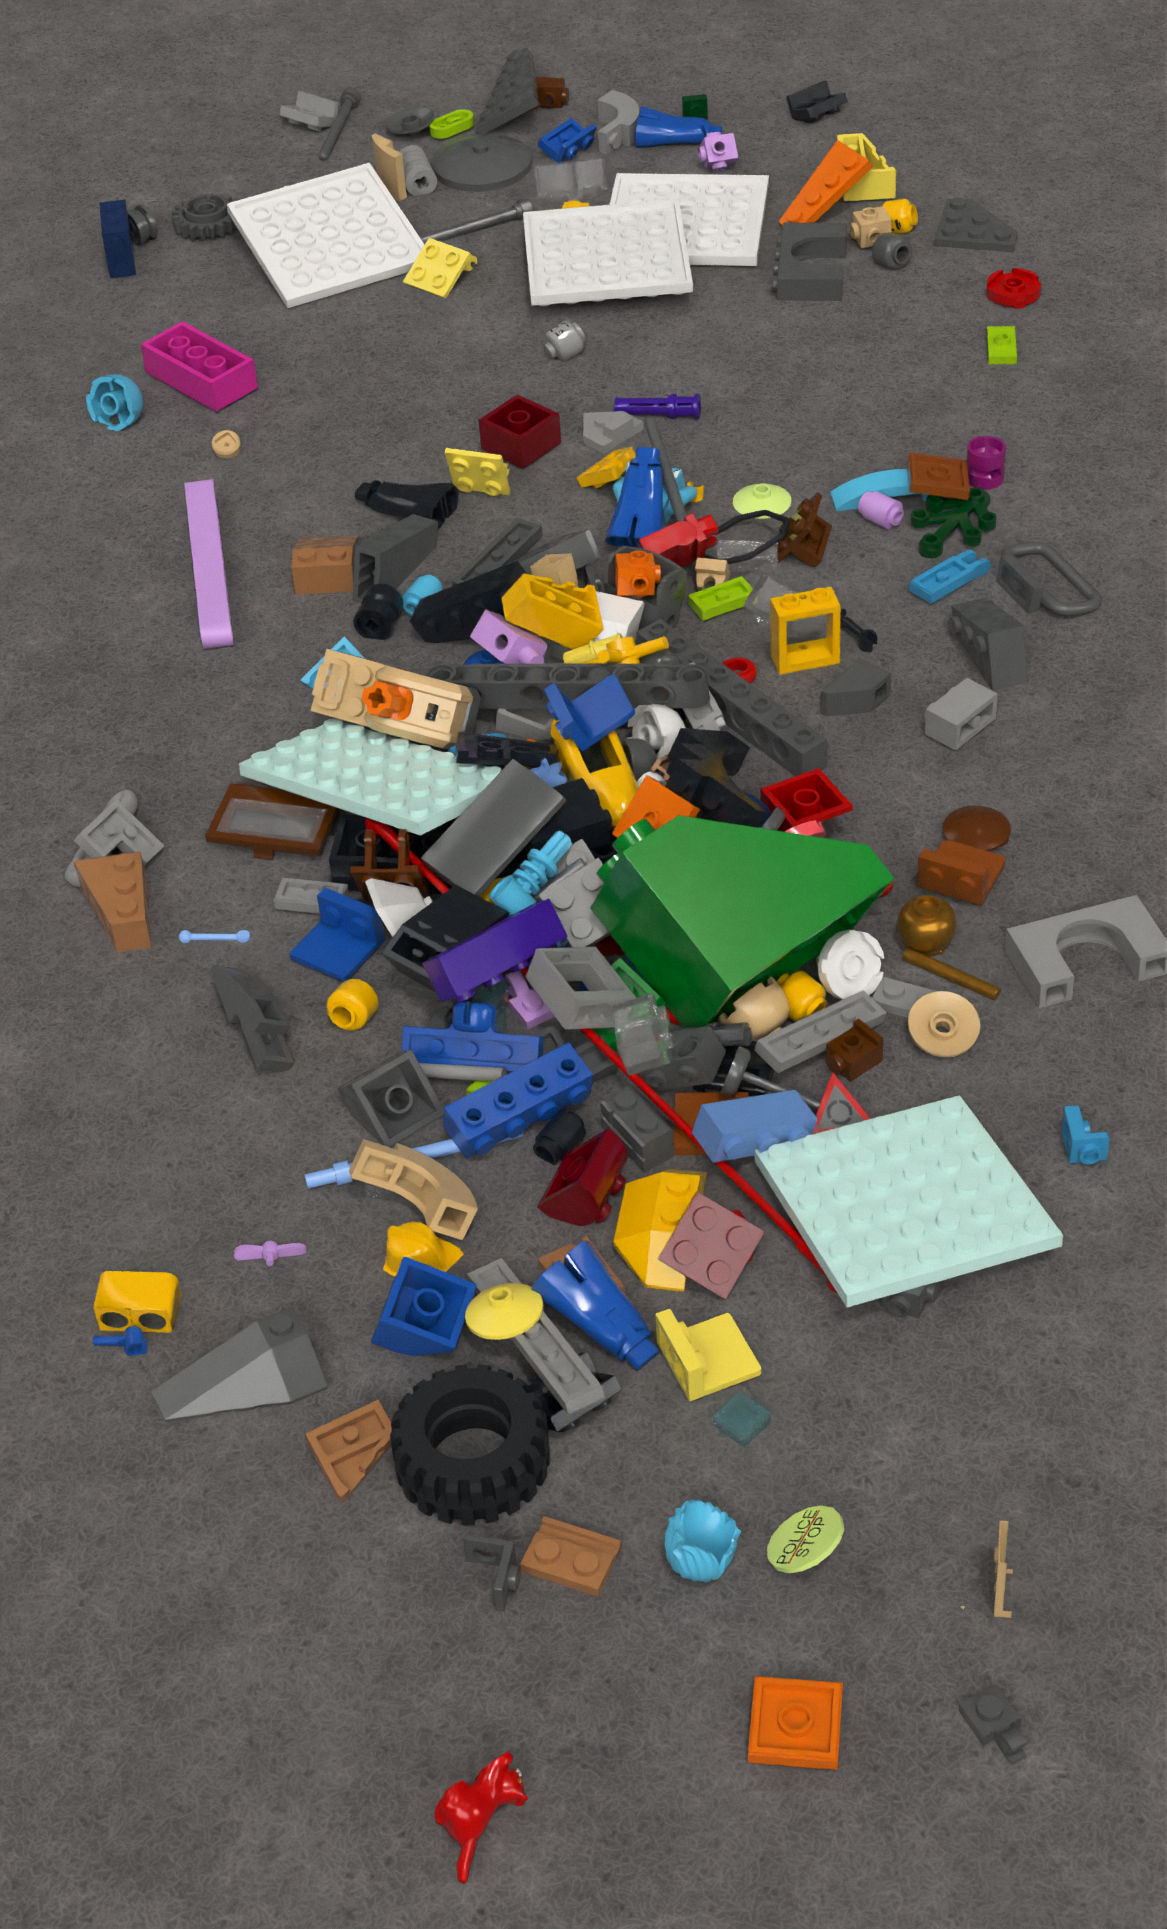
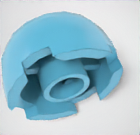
[86,374,144,431]

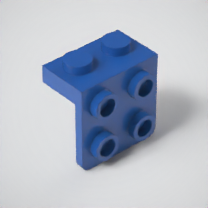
[544,674,635,752]

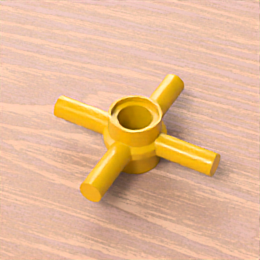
[580,636,669,664]

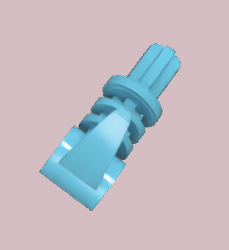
[489,831,572,917]

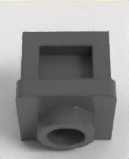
[882,1281,941,1319]

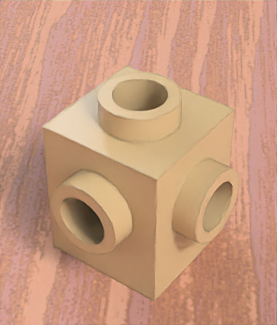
[849,206,891,249]

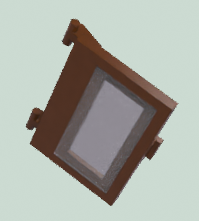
[205,783,340,860]

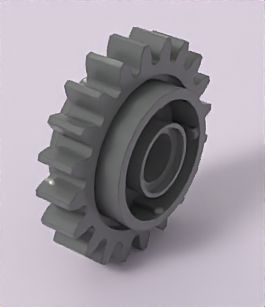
[172,193,238,241]

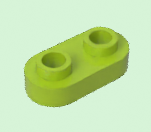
[429,109,474,139]

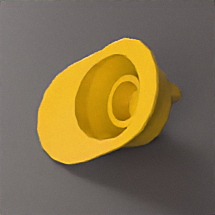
[383,1221,464,1277]

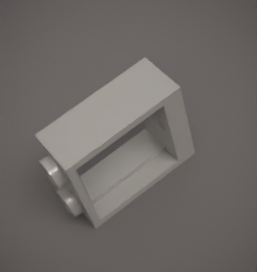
[525,947,636,1030]

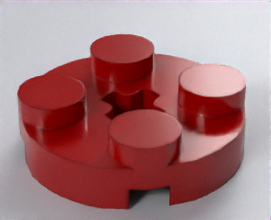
[987,268,1041,309]

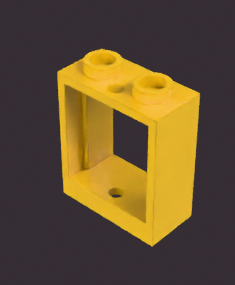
[770,587,841,675]

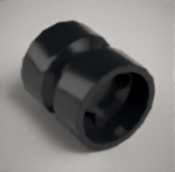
[353,584,404,640]

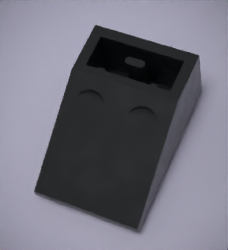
[382,885,510,1000]

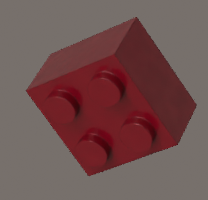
[478,394,561,469]

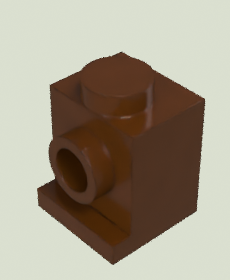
[532,77,569,109]
[825,1018,883,1082]

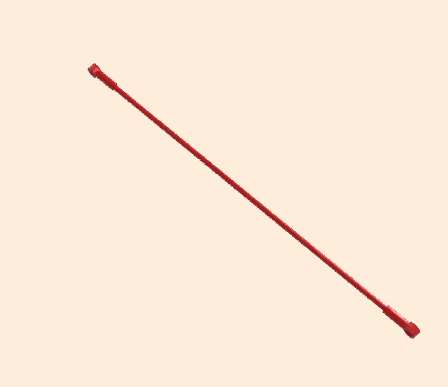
[365,817,837,1292]

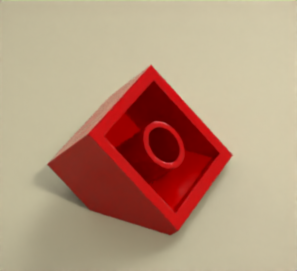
[760,768,853,832]

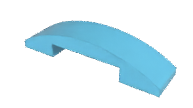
[830,469,949,511]

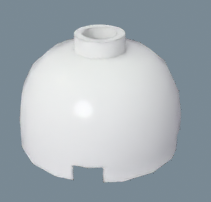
[627,704,686,759]

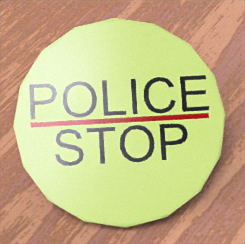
[767,1505,844,1573]

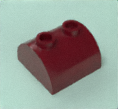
[537,1128,628,1226]

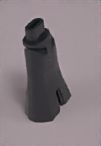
[355,480,458,530]

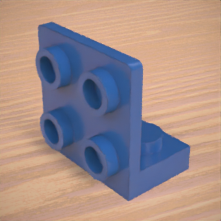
[290,888,385,982]

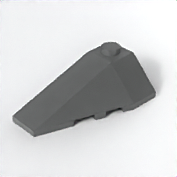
[151,1306,328,1422]

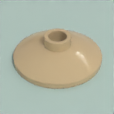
[908,991,980,1057]

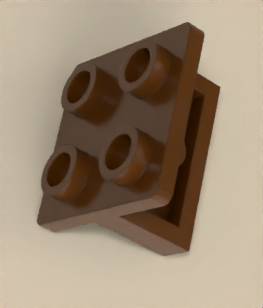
[772,492,832,567]

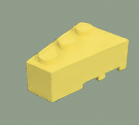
[837,133,896,201]

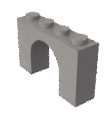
[1005,895,1167,1008]

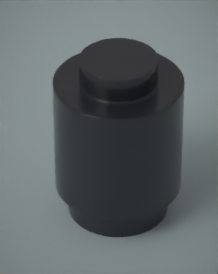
[533,1111,586,1165]

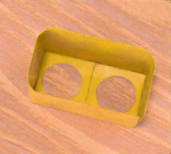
[94,1271,182,1332]

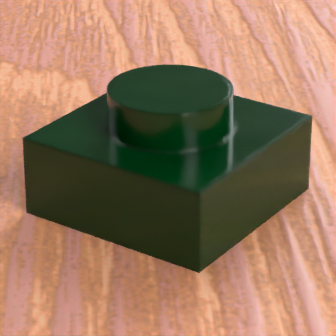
[682,94,708,120]

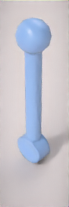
[179,930,250,943]

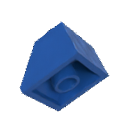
[371,1256,477,1356]

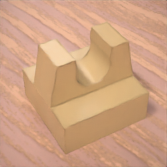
[695,557,731,590]

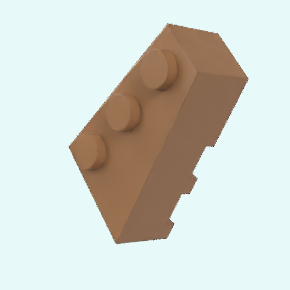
[73,851,151,952]

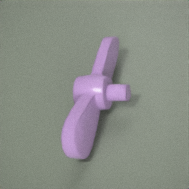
[234,1241,307,1266]

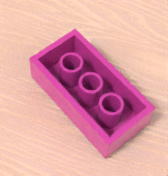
[141,321,258,412]

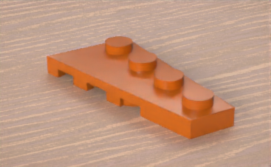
[778,140,872,228]

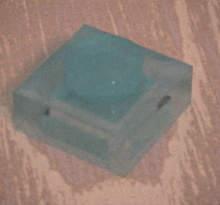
[713,1391,771,1447]

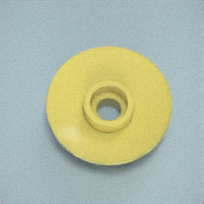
[465,1283,544,1340]

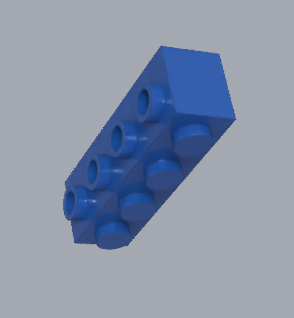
[443,1042,593,1159]

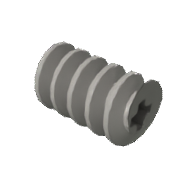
[400,145,437,196]

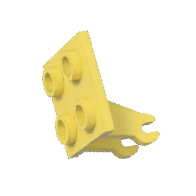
[403,238,477,298]
[444,448,511,496]

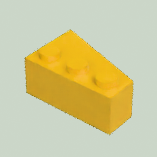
[501,573,604,649]

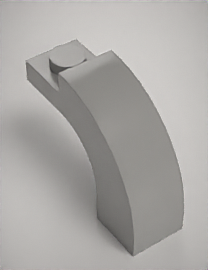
[597,90,639,155]

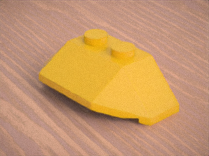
[613,1169,707,1292]

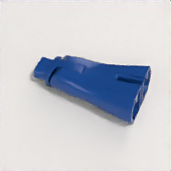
[635,106,722,148]
[605,447,664,548]
[531,1241,660,1371]

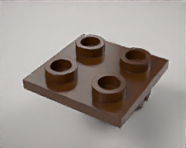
[350,829,433,904]

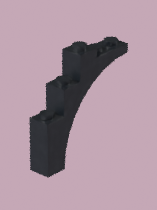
[666,728,767,828]

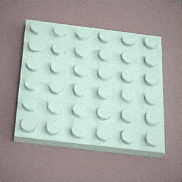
[755,1095,1063,1307]

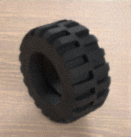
[390,1364,550,1525]

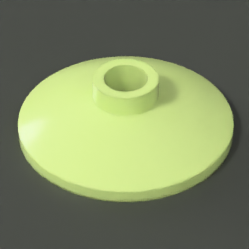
[733,483,791,519]

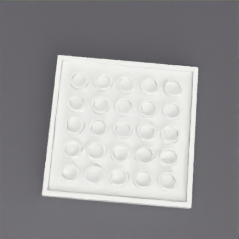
[227,163,424,309]
[610,173,769,266]
[523,199,693,306]

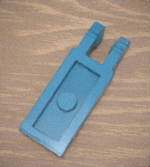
[909,550,991,604]

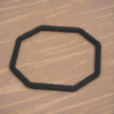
[705,510,791,564]

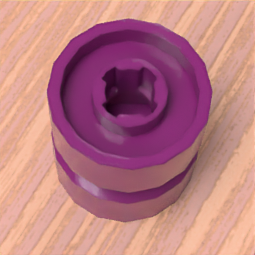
[967,436,1006,490]

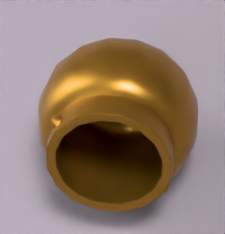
[897,895,957,956]

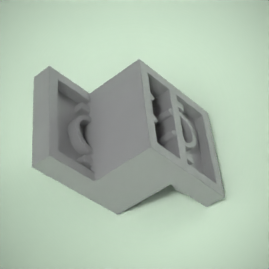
[538,839,610,947]

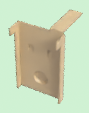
[961,1521,1013,1618]

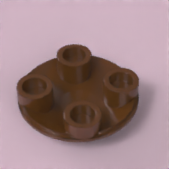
[943,806,1011,851]

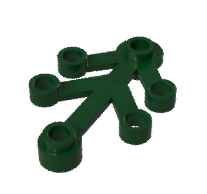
[911,488,996,559]

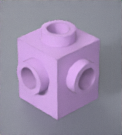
[698,132,738,171]

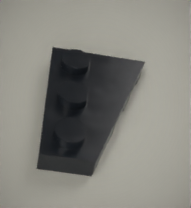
[456,732,557,768]

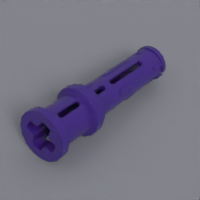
[614,394,701,419]

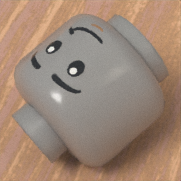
[544,321,586,361]

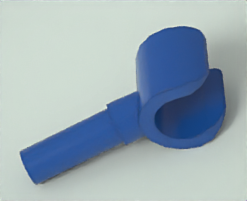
[93,1326,147,1356]

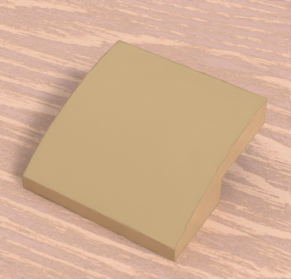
[372,133,407,201]

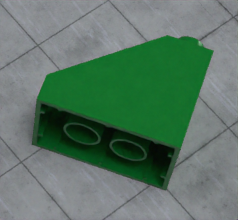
[590,815,895,1028]

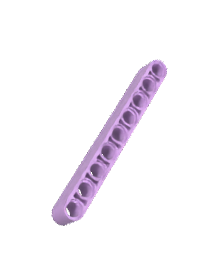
[184,479,234,650]

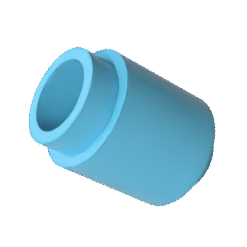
[402,575,443,616]

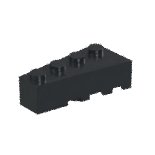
[409,560,527,643]

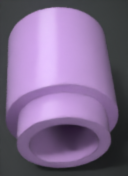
[858,491,904,529]

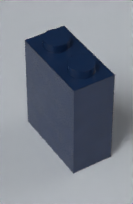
[100,199,136,278]

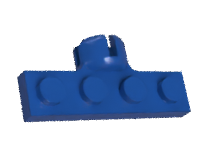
[402,1001,544,1071]

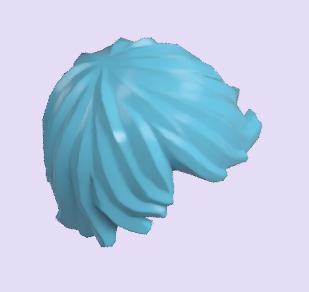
[664,1499,741,1582]

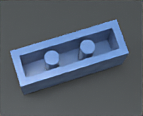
[692,1090,818,1163]

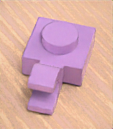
[505,970,555,1030]

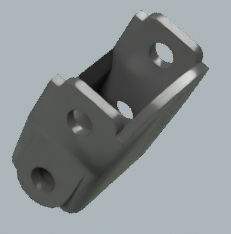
[603,545,687,630]

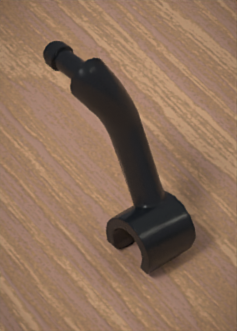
[840,609,877,652]

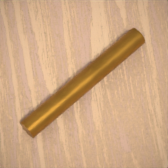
[902,948,1001,1001]

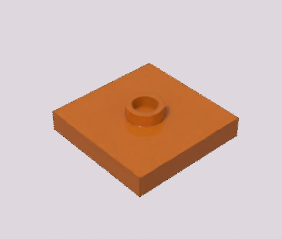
[612,775,700,838]
[748,1676,843,1770]

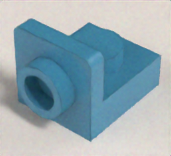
[1061,1105,1110,1165]

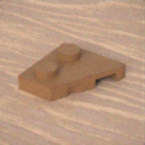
[305,1400,392,1502]

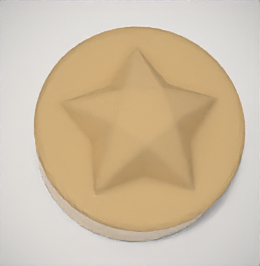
[212,430,241,458]

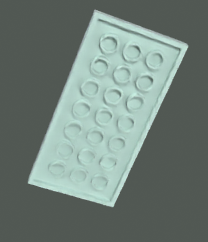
[239,718,502,835]

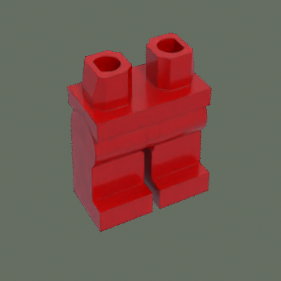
[639,513,719,567]

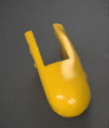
[551,719,639,826]

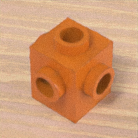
[615,550,661,598]

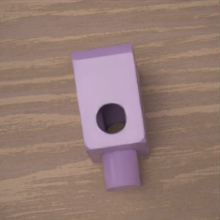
[470,609,547,664]

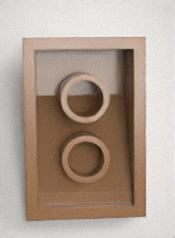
[291,535,359,595]

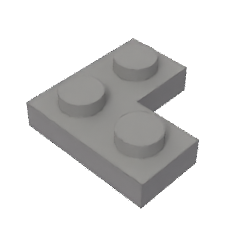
[73,799,165,866]

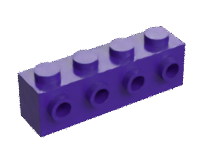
[422,898,568,1003]

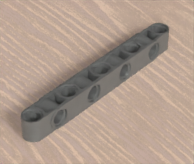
[427,664,710,709]

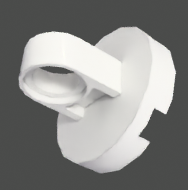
[816,929,884,1000]

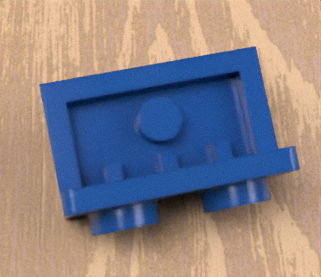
[537,118,597,163]

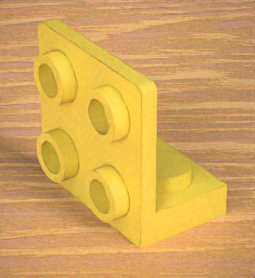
[655,1309,761,1402]

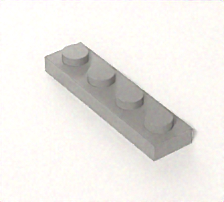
[754,990,887,1073]

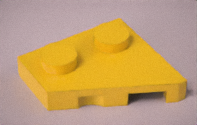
[576,446,636,489]

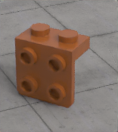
[918,840,1006,906]

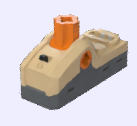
[311,649,481,750]

